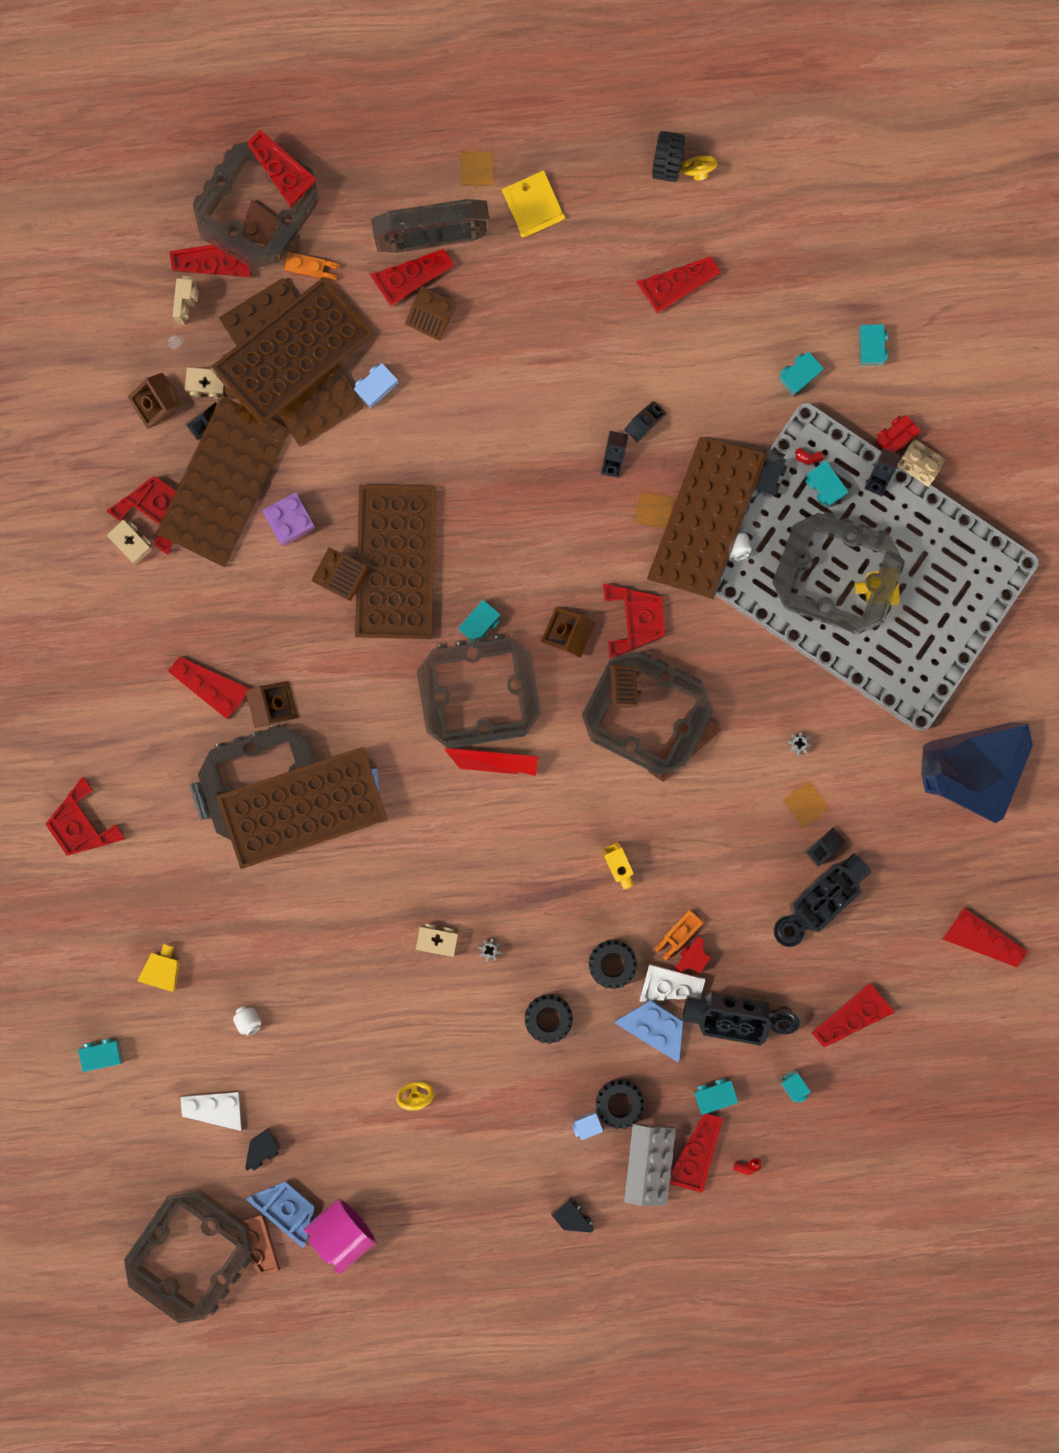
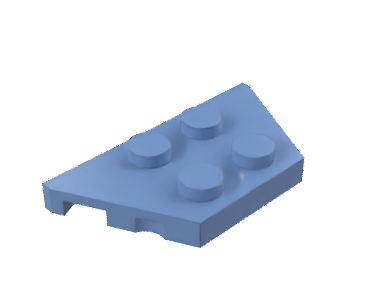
[615,999,683,1062]
[246,1181,315,1248]

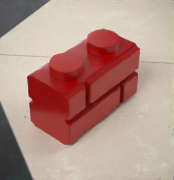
[875,415,921,453]

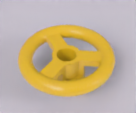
[680,155,718,180]
[396,1082,434,1110]

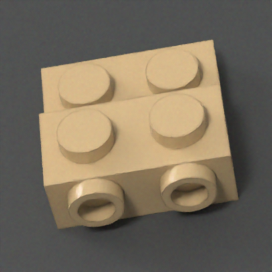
[173,276,199,325]
[897,439,946,487]

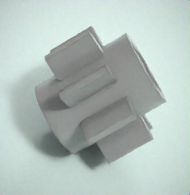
[787,732,811,756]
[478,938,501,962]

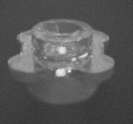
[167,333,185,350]

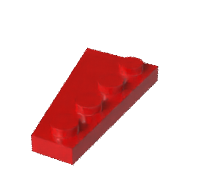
[247,130,316,208]
[169,239,251,278]
[370,249,454,307]
[636,256,721,314]
[168,656,250,720]
[942,908,1028,968]
[811,983,895,1048]
[669,1113,723,1193]

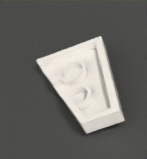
[640,964,705,1002]
[181,1092,242,1131]

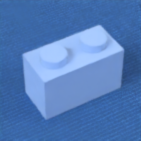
[354,364,398,409]
[572,1110,603,1140]

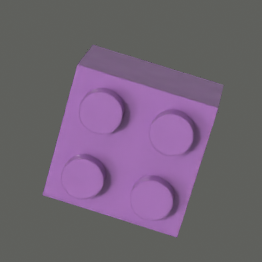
[262,492,316,547]

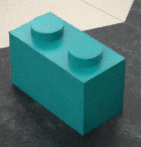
[859,324,888,366]
[778,351,824,397]
[805,461,848,508]
[458,600,501,645]
[78,1038,123,1072]
[778,1069,810,1103]
[693,1077,738,1115]

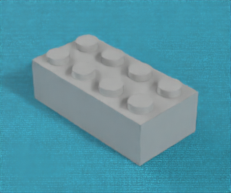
[624,1124,676,1206]

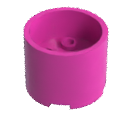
[303,1198,377,1274]

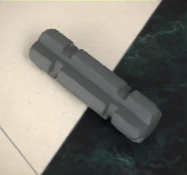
[190,782,210,820]

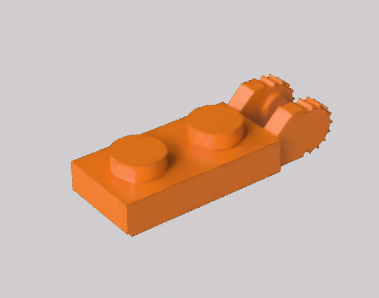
[284,252,340,281]
[654,909,704,960]

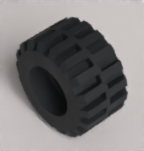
[652,131,685,182]
[588,940,637,989]
[525,994,573,1044]
[596,1079,645,1129]

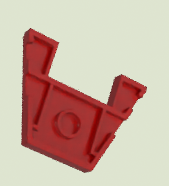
[106,476,176,555]
[603,584,665,659]
[45,777,126,856]

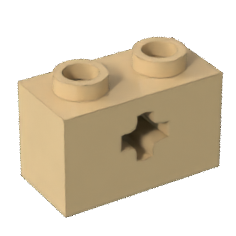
[185,367,225,399]
[107,520,152,565]
[416,923,458,957]

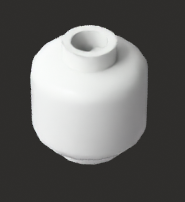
[730,531,752,561]
[233,1006,262,1036]

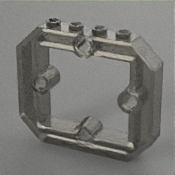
[193,142,319,269]
[371,199,491,253]
[772,512,905,634]
[417,634,541,748]
[582,651,713,776]
[198,724,317,840]
[124,1189,253,1323]

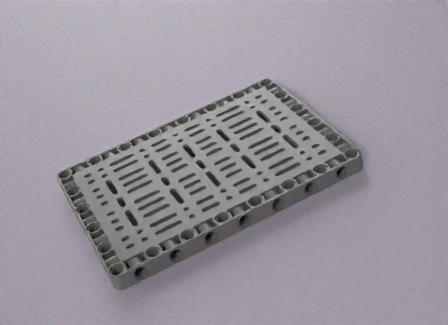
[715,403,1038,731]

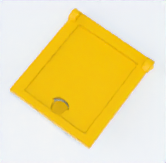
[501,170,566,238]

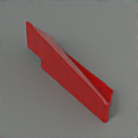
[445,748,538,776]

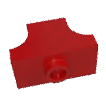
[675,936,711,974]

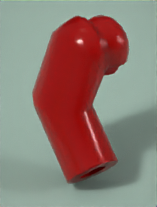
[795,448,824,465]
[733,1158,761,1175]

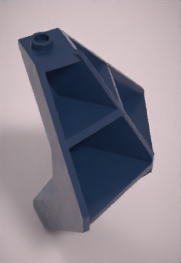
[921,722,1033,823]

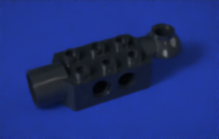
[773,853,872,947]
[682,992,800,1046]

